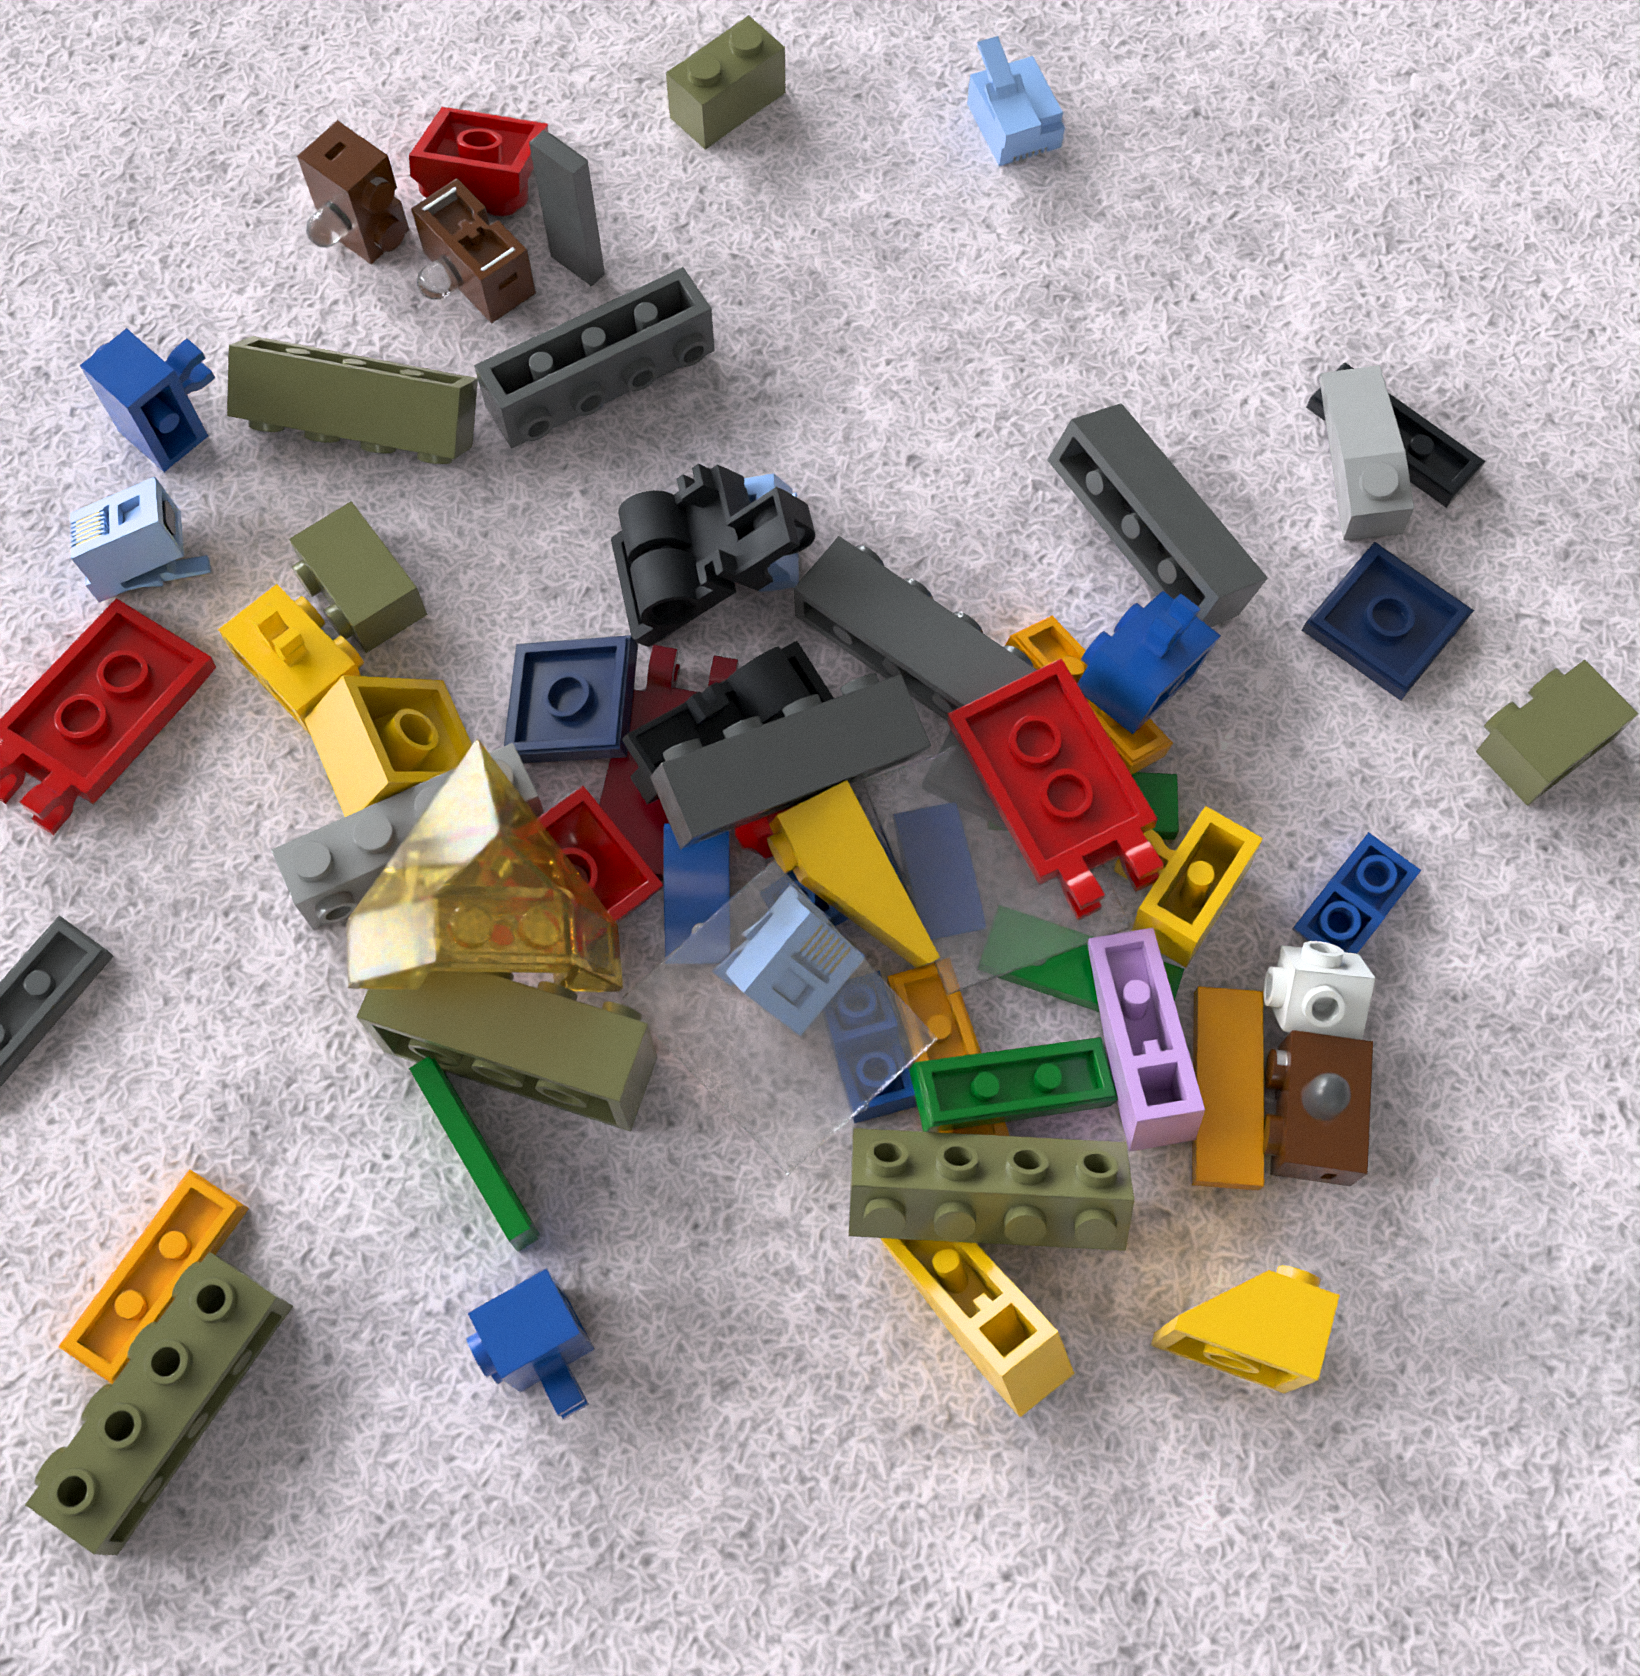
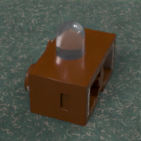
[297,120,410,265]
[411,178,536,324]
[1263,1030,1373,1186]

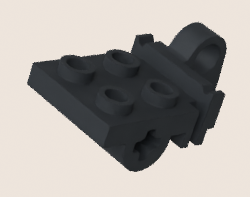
[611,464,816,647]
[622,641,834,804]

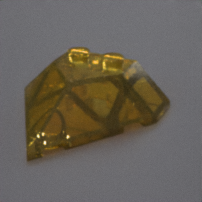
[347,738,623,992]

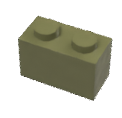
[666,15,786,150]
[289,501,427,653]
[1476,660,1639,806]

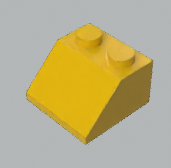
[304,675,478,817]
[1151,1266,1340,1394]

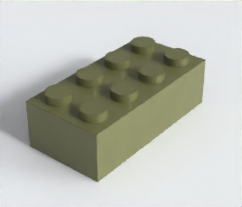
[356,941,657,1132]

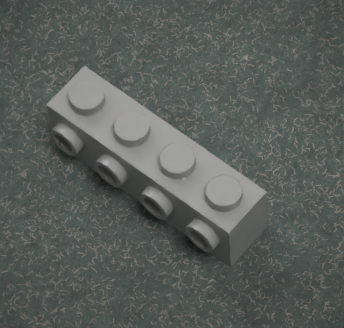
[271,743,544,929]

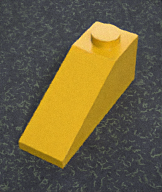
[767,780,940,968]
[880,1238,1075,1417]

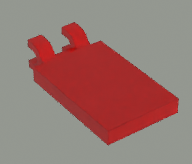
[0,598,216,836]
[948,658,1164,921]

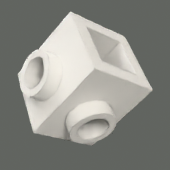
[1264,941,1375,1040]

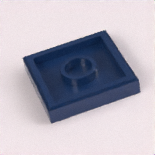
[1302,541,1474,701]
[504,635,638,764]

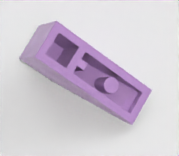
[1088,928,1205,1152]

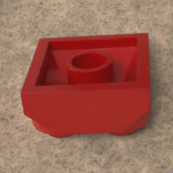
[409,107,548,216]
[478,785,664,968]

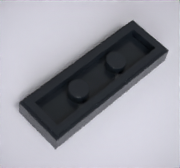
[1306,362,1486,508]

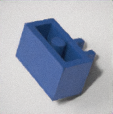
[79,328,215,472]
[1077,591,1221,734]
[466,1268,595,1419]

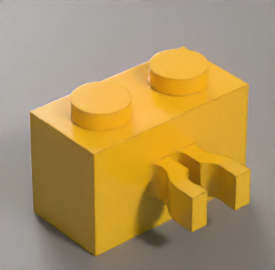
[218,584,364,736]
[1114,806,1263,968]

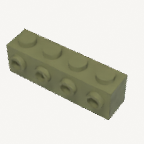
[227,336,478,464]
[848,1128,1134,1251]
[25,1252,293,1555]

